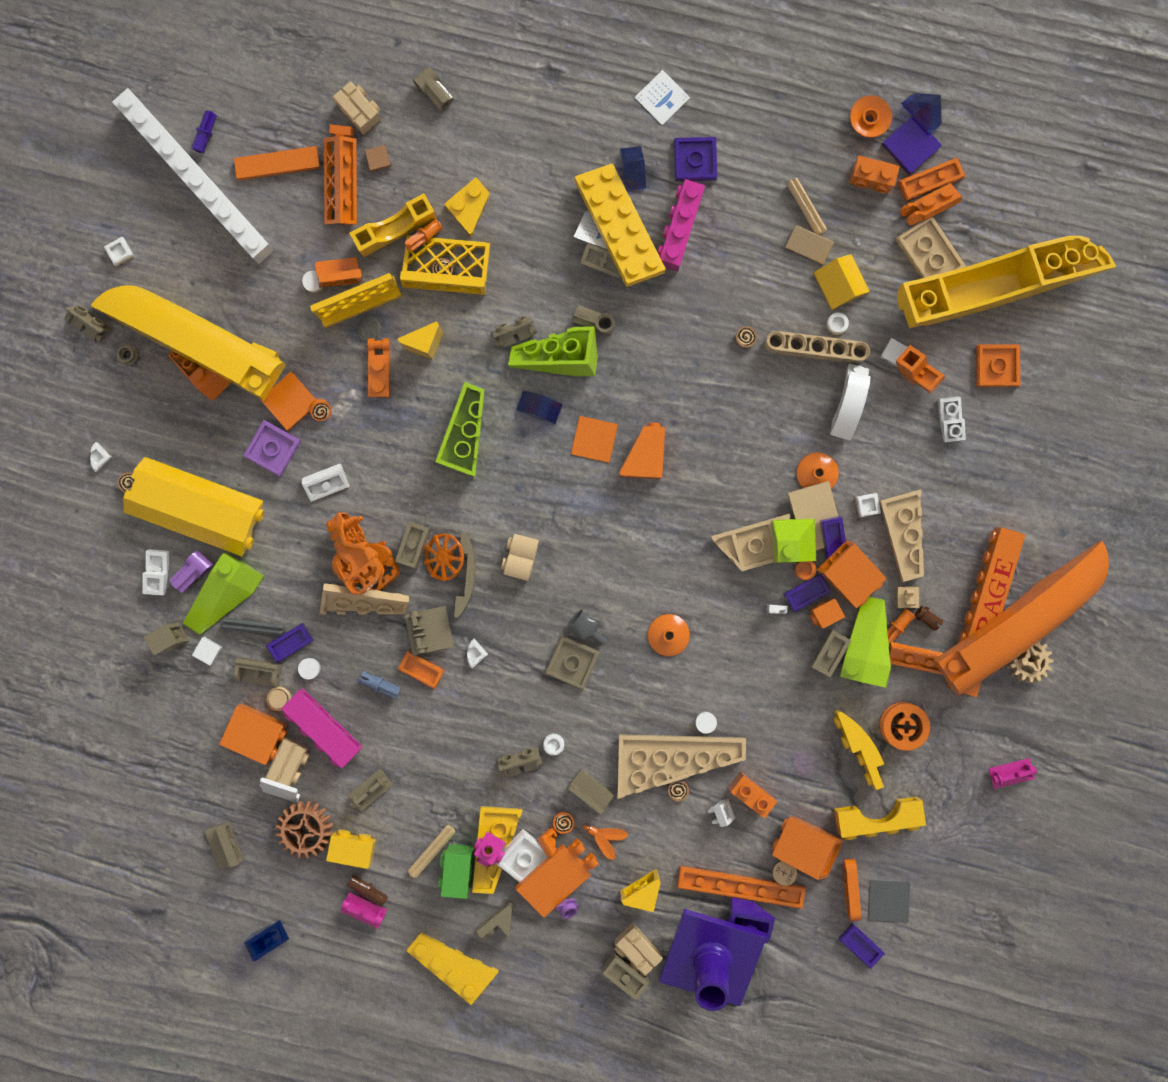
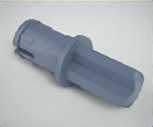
[358,671,401,699]

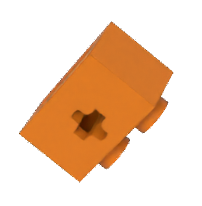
[728,772,777,819]

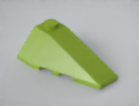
[840,597,891,688]

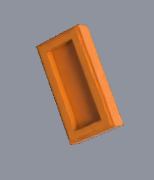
[398,650,445,689]

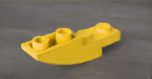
[833,710,884,790]

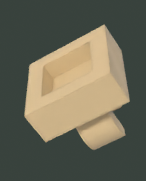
[896,587,919,608]

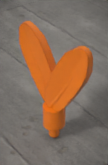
[583,825,628,860]

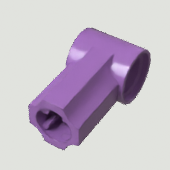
[169,550,214,593]

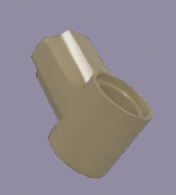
[412,66,454,111]
[573,305,615,336]

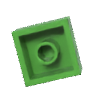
[438,844,474,899]

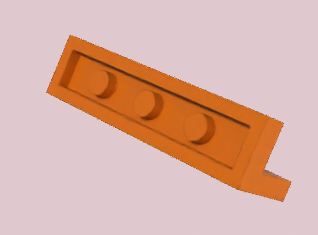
[324,136,357,225]

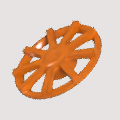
[424,533,464,581]

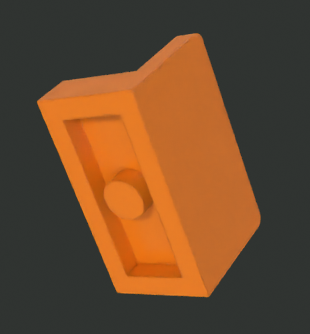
[315,257,362,288]

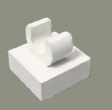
[708,799,736,827]

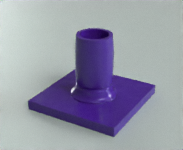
[659,909,767,1011]

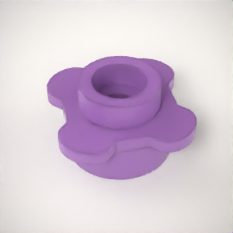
[556,898,579,919]

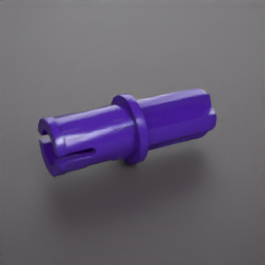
[191,110,217,154]

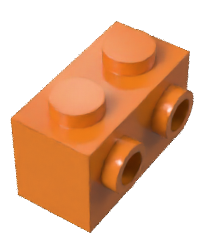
[848,156,900,194]

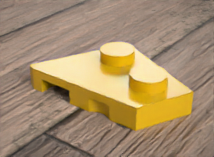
[444,177,490,236]

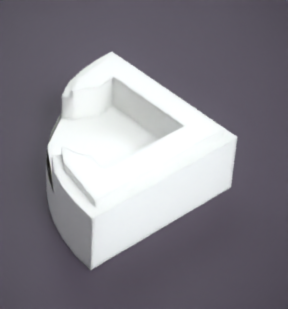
[90,442,113,472]
[766,604,788,614]
[467,639,488,668]

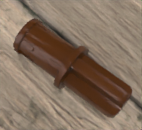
[346,874,388,907]

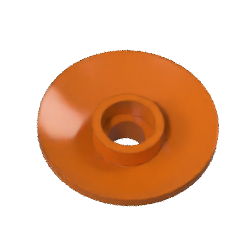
[850,95,892,138]
[796,452,839,489]
[648,614,690,656]

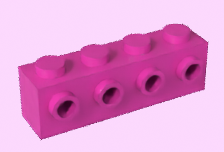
[658,179,705,272]
[281,688,363,768]

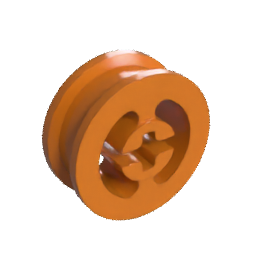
[879,702,930,751]

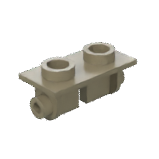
[65,305,112,342]
[492,316,537,348]
[498,747,543,778]
[348,768,394,812]

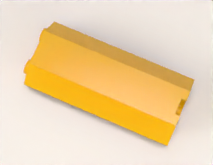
[123,457,265,556]

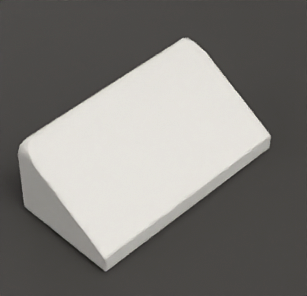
[302,464,350,502]

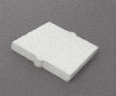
[259,777,300,803]

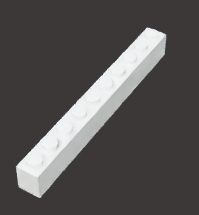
[112,88,275,264]

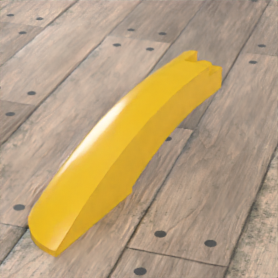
[897,236,1116,328]
[91,285,286,400]

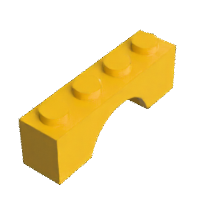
[350,193,437,258]
[834,797,926,840]

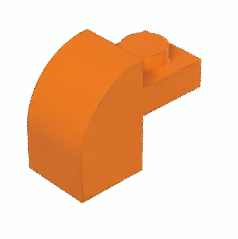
[896,345,945,394]

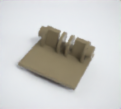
[405,606,454,656]

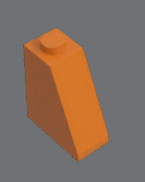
[619,423,665,479]

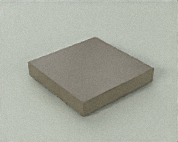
[545,635,600,691]

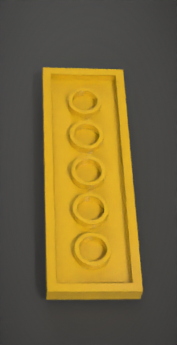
[574,163,666,287]

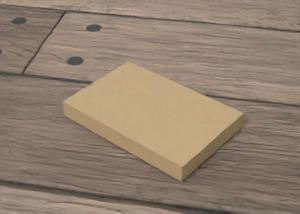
[895,217,966,278]
[787,481,838,550]

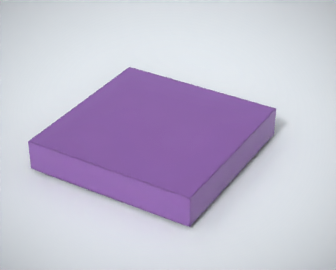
[243,420,301,477]

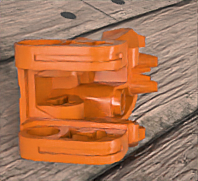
[326,512,400,595]

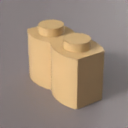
[501,534,539,581]

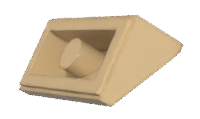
[785,225,834,265]

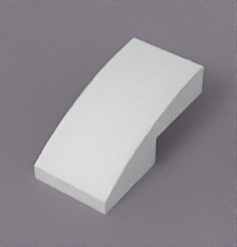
[143,549,170,596]

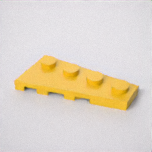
[472,806,523,894]
[406,932,499,1005]

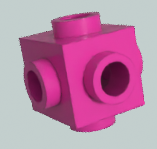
[473,832,507,867]

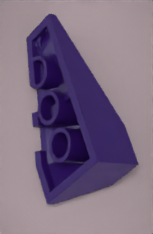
[727,897,775,944]

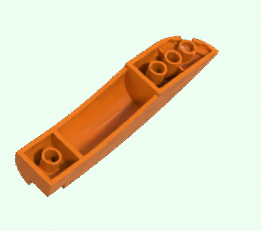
[934,541,1109,696]

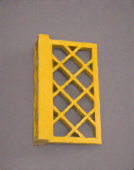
[400,235,490,295]
[310,273,403,328]

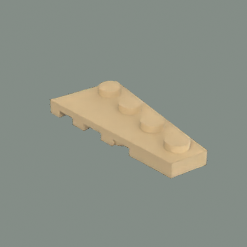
[879,489,924,582]

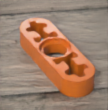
[843,859,861,922]

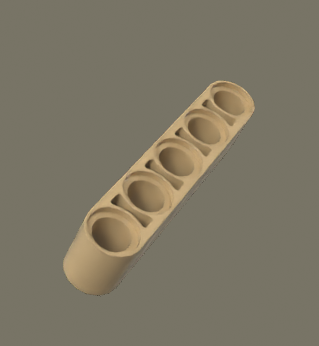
[764,331,870,364]

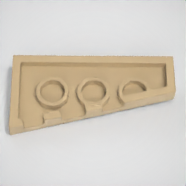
[319,583,409,615]

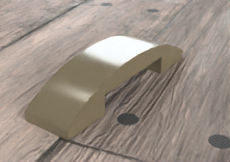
[454,532,477,617]

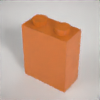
[817,540,887,608]
[219,703,288,765]

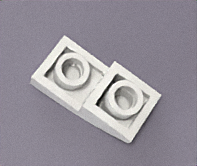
[938,396,966,442]

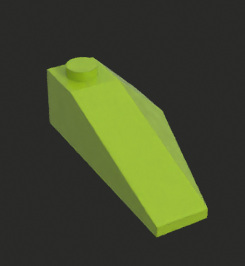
[508,326,598,377]
[183,553,265,635]

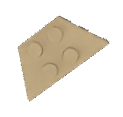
[711,514,790,571]

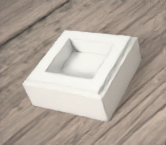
[104,237,135,267]
[880,338,907,367]
[855,493,881,518]
[192,637,222,666]

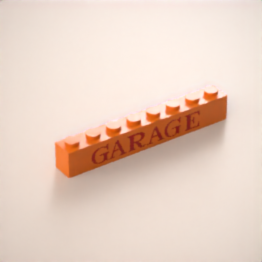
[946,527,1026,697]

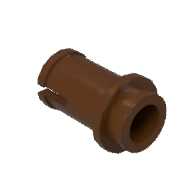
[915,606,943,631]

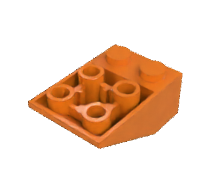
[168,351,231,401]

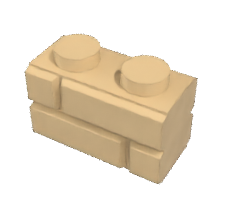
[332,82,381,135]
[265,737,310,787]
[615,923,663,976]

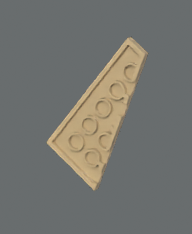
[617,734,746,799]

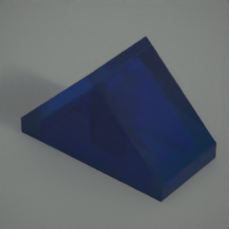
[901,93,942,134]
[620,146,646,191]
[516,391,563,424]
[244,920,289,962]

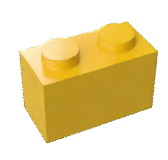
[326,830,376,869]

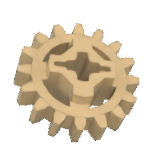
[1006,640,1054,683]

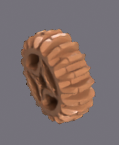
[275,801,333,859]

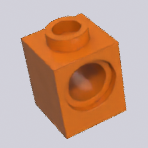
[809,598,845,629]

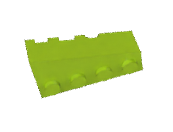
[435,382,485,477]

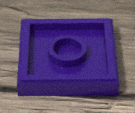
[881,115,942,175]
[674,137,717,182]

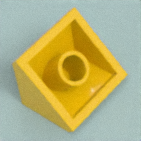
[813,254,870,311]
[398,321,443,360]
[620,869,661,912]

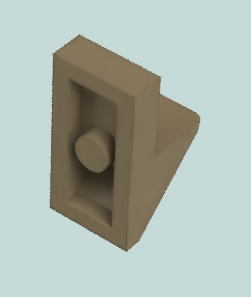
[476,900,513,938]

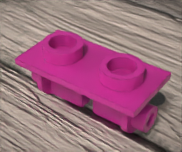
[988,758,1037,789]
[340,892,387,929]

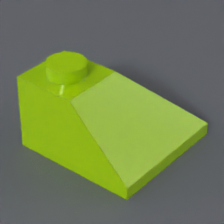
[772,519,816,563]

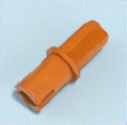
[404,219,443,252]
[887,608,916,645]

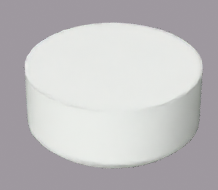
[302,271,323,293]
[826,313,849,335]
[298,658,321,679]
[695,711,717,733]
[543,733,564,756]

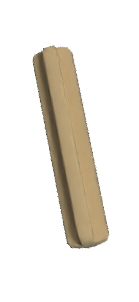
[787,178,827,235]
[408,825,456,878]

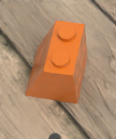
[772,816,844,880]

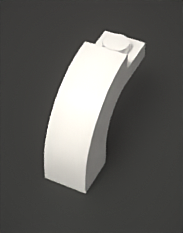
[830,363,870,441]

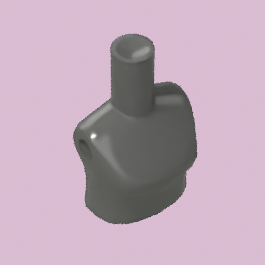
[568,610,606,645]

